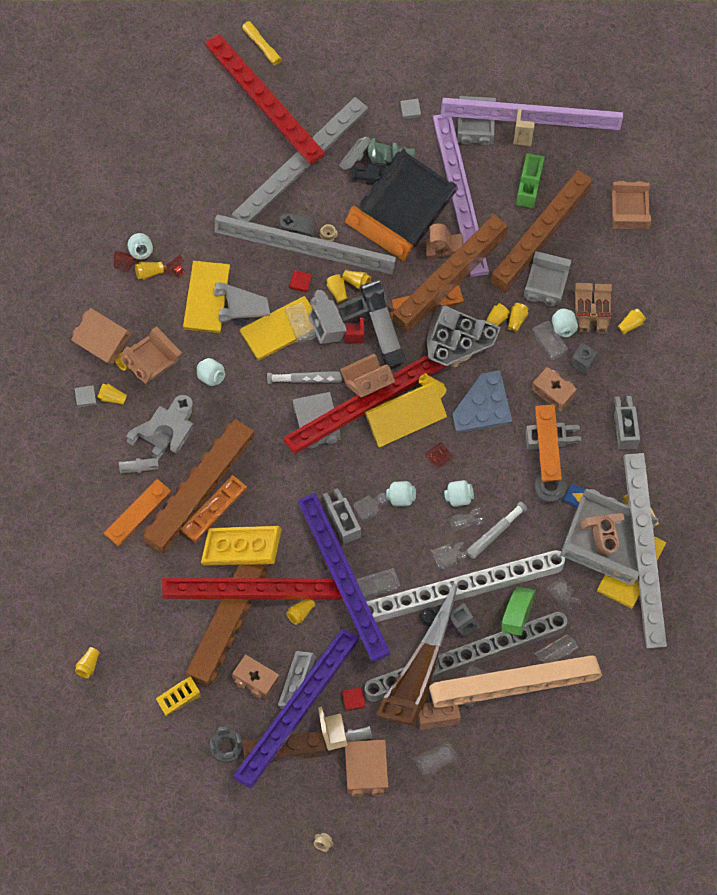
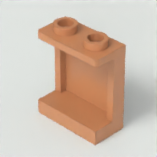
[611,181,651,230]
[71,308,132,365]
[120,326,182,384]
[340,354,395,397]
[345,740,388,797]

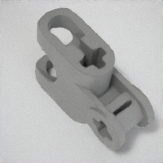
[144,395,194,454]

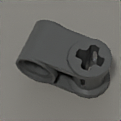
[279,214,316,237]

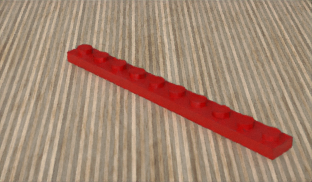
[205,33,325,165]
[283,355,447,455]
[161,578,357,600]

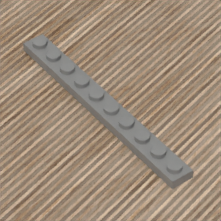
[232,97,368,222]
[214,215,396,275]
[624,453,667,649]

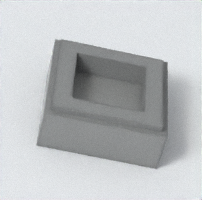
[400,99,421,119]
[75,385,96,408]

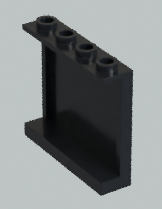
[360,148,458,248]

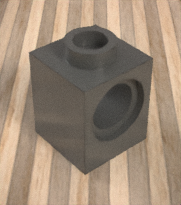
[570,343,598,375]
[450,603,481,638]

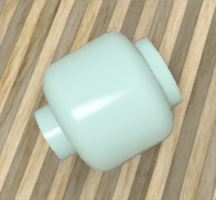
[127,233,153,260]
[552,309,578,337]
[197,358,225,386]
[444,480,474,507]
[386,481,416,507]

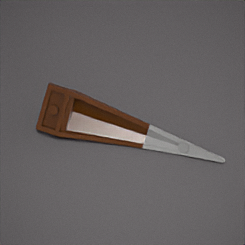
[377,584,458,726]

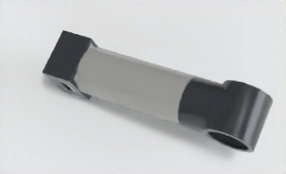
[360,280,406,366]

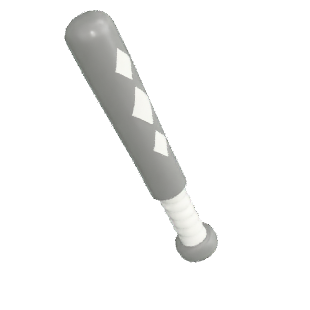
[267,371,343,384]
[467,502,527,559]

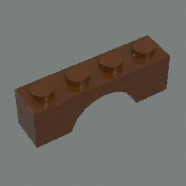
[242,730,325,761]

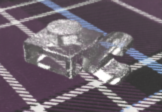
[353,493,388,522]
[449,508,484,532]

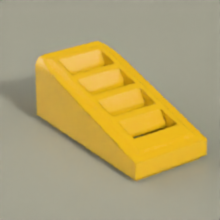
[156,676,201,716]

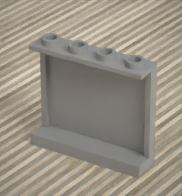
[560,489,659,585]

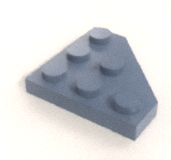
[452,370,512,433]

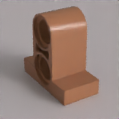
[426,224,464,259]
[580,513,624,556]

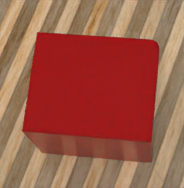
[345,318,364,344]

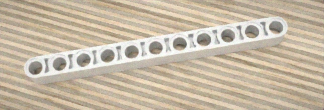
[367,550,565,622]

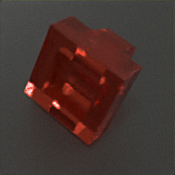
[113,251,137,272]
[164,255,185,278]
[425,442,453,469]

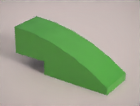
[516,153,545,208]
[502,586,536,636]

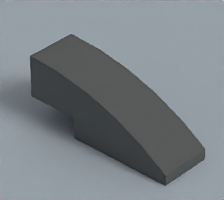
[336,290,394,324]

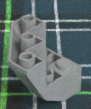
[426,304,501,366]

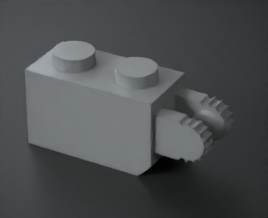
[308,290,347,344]
[614,396,640,450]
[525,423,581,450]
[323,488,361,545]

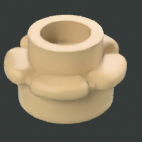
[320,224,338,242]
[314,833,333,852]

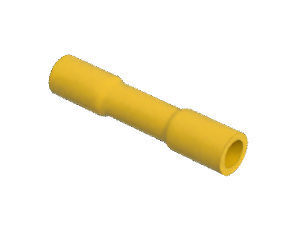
[242,21,282,66]

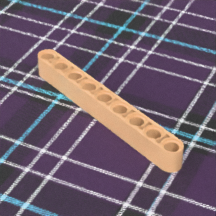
[429,656,602,708]

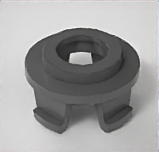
[535,475,567,504]
[209,726,243,762]

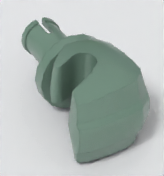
[368,138,415,166]

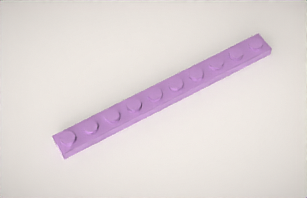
[441,98,623,130]
[433,115,489,277]

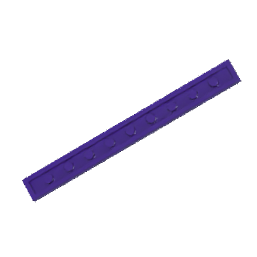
[298,493,391,663]
[234,629,359,789]

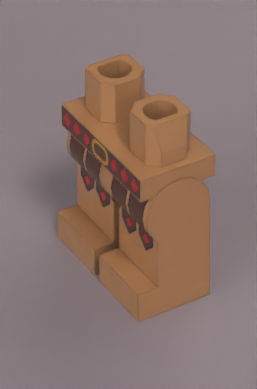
[574,283,612,334]

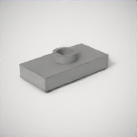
[339,137,371,170]

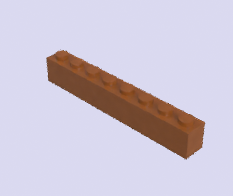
[491,170,593,293]
[393,215,508,334]
[143,419,255,554]
[186,553,277,688]

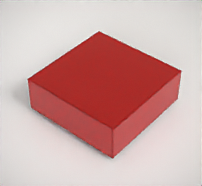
[289,270,312,293]
[342,687,365,711]

